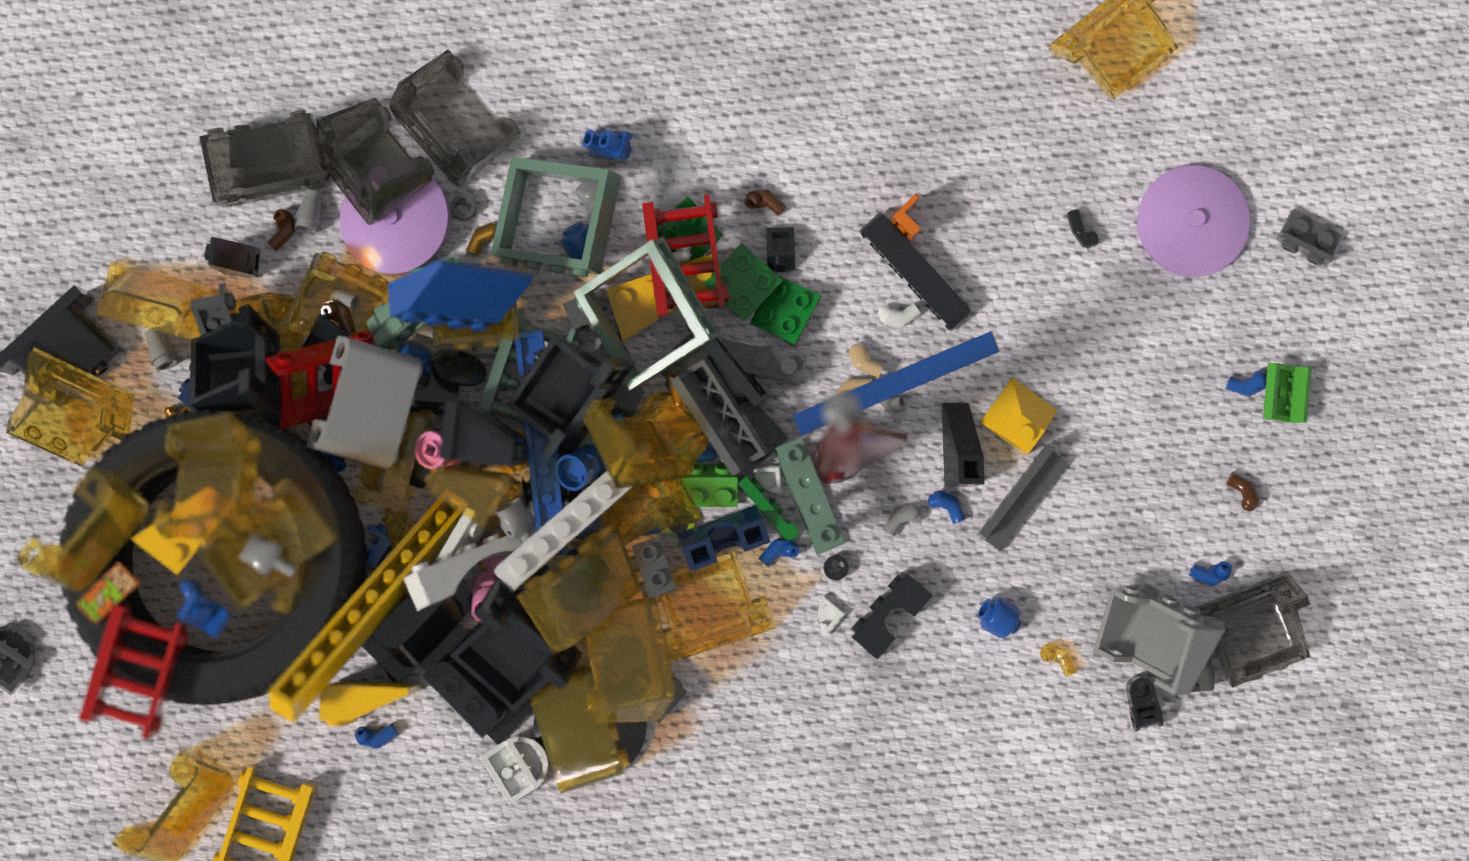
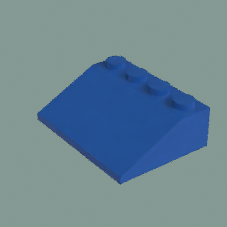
[388,259,533,332]

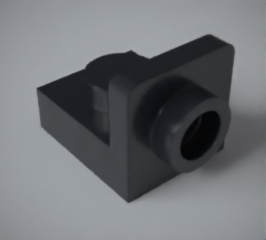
[766,227,795,272]

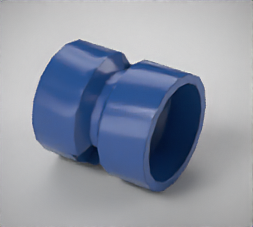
[555,444,607,490]

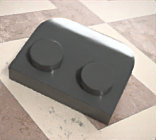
[0,624,35,696]

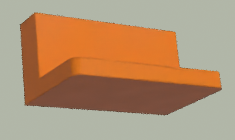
[890,193,921,242]

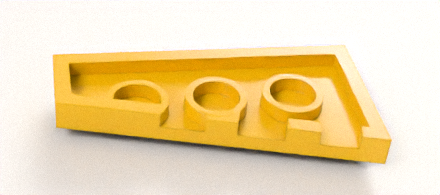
[605,253,714,342]

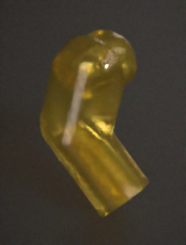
[1040,643,1078,677]

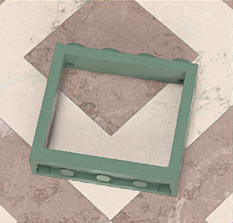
[490,157,622,277]
[573,238,720,390]

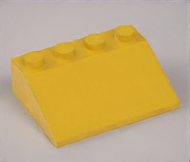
[319,680,423,727]

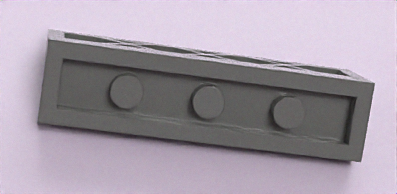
[670,357,769,476]
[977,444,1068,551]

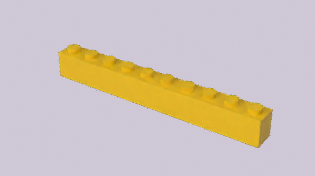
[269,490,469,724]

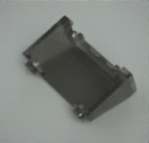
[389,49,521,187]
[316,97,434,225]
[199,110,331,208]

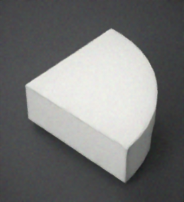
[753,466,782,494]
[817,596,846,635]

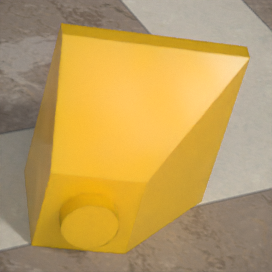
[980,378,1058,455]

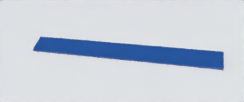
[793,331,999,436]

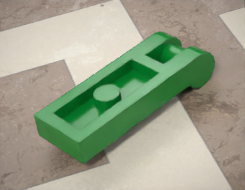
[738,476,799,540]

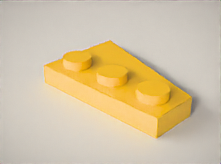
[131,487,234,575]

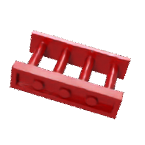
[642,194,730,318]
[266,331,377,429]
[78,604,189,739]

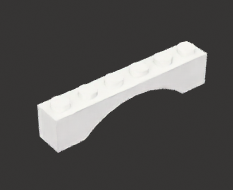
[494,456,643,593]
[404,524,569,610]

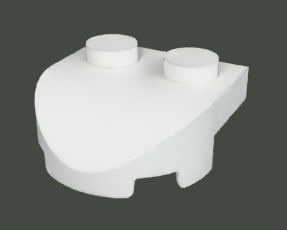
[438,508,488,557]
[479,737,548,805]

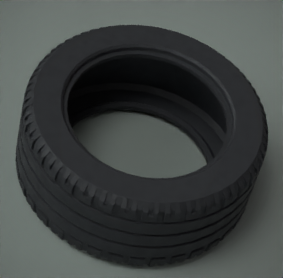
[58,410,367,706]

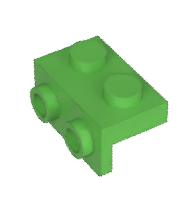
[1263,363,1312,423]
[681,462,738,507]

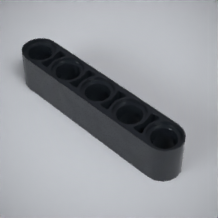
[859,212,972,331]

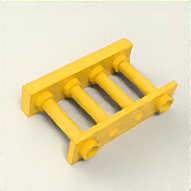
[212,765,317,861]

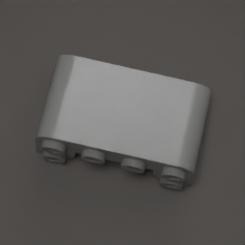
[306,336,423,469]
[1093,585,1226,695]

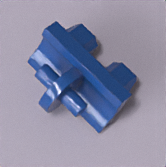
[582,129,633,161]

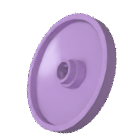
[340,163,451,275]
[1137,165,1250,277]

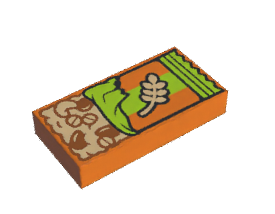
[75,562,141,625]

